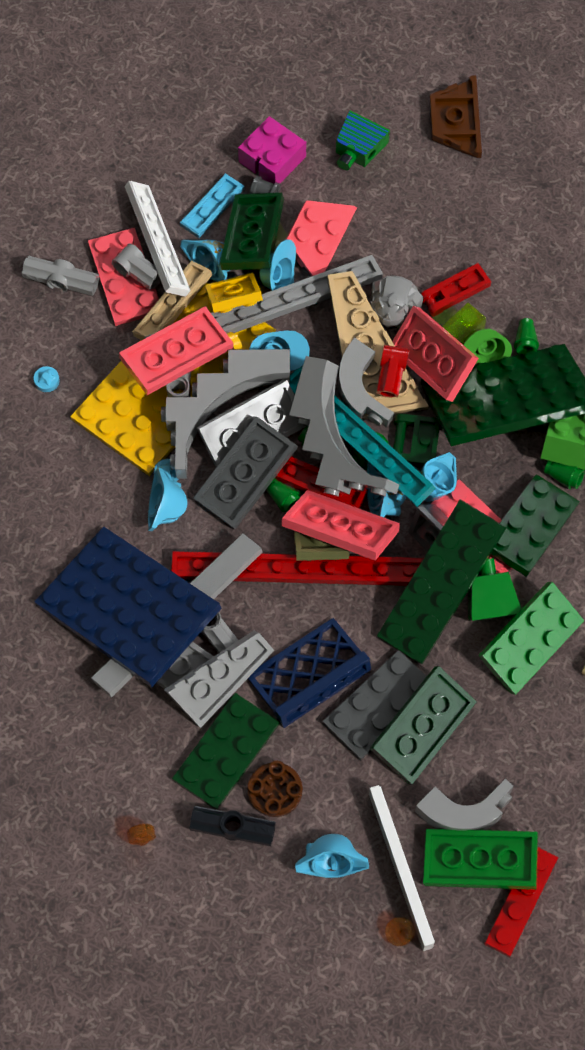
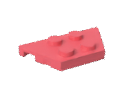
[285,200,357,277]

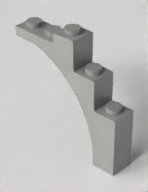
[161,349,290,479]
[289,356,399,497]

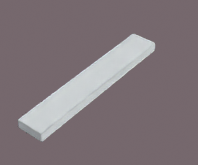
[125,181,190,297]
[369,785,435,951]

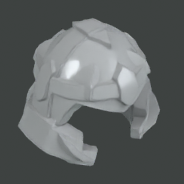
[371,275,423,328]

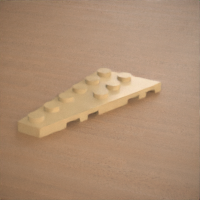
[327,271,429,420]

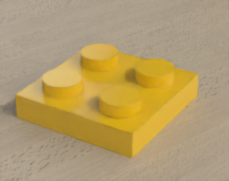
[205,273,263,313]

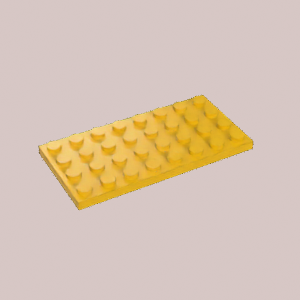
[70,282,276,476]

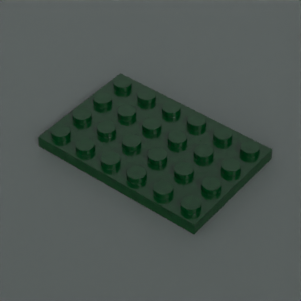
[421,344,585,447]

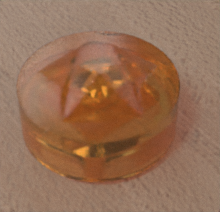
[127,824,156,846]
[385,917,415,946]

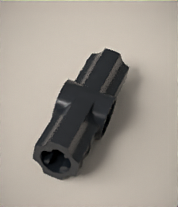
[189,806,276,847]

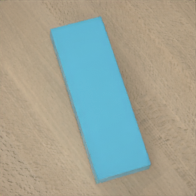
[180,173,244,238]

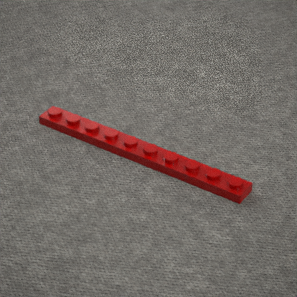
[172,551,424,586]

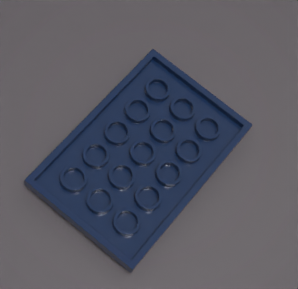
[34,527,222,687]

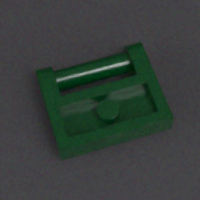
[393,414,440,467]

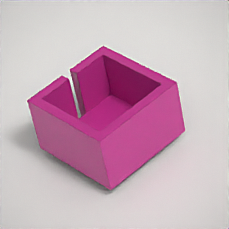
[238,116,306,184]

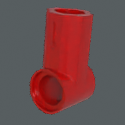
[377,345,409,398]

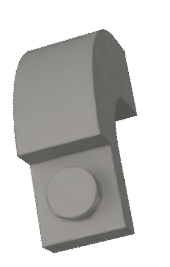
[338,337,394,428]
[415,779,513,831]

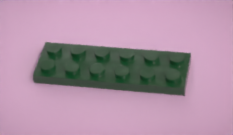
[377,499,507,664]

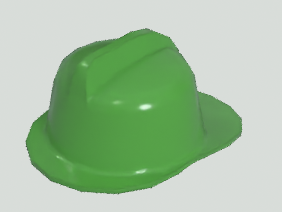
[464,329,512,365]

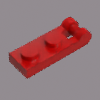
[421,263,491,317]

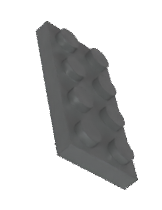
[194,416,298,529]
[322,650,427,761]

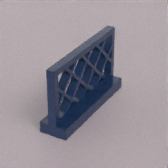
[248,618,371,728]

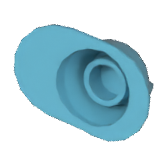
[260,239,296,291]
[249,330,310,371]

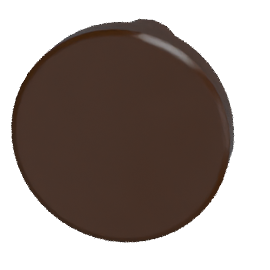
[248,760,303,817]

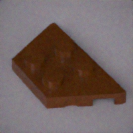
[430,75,482,158]

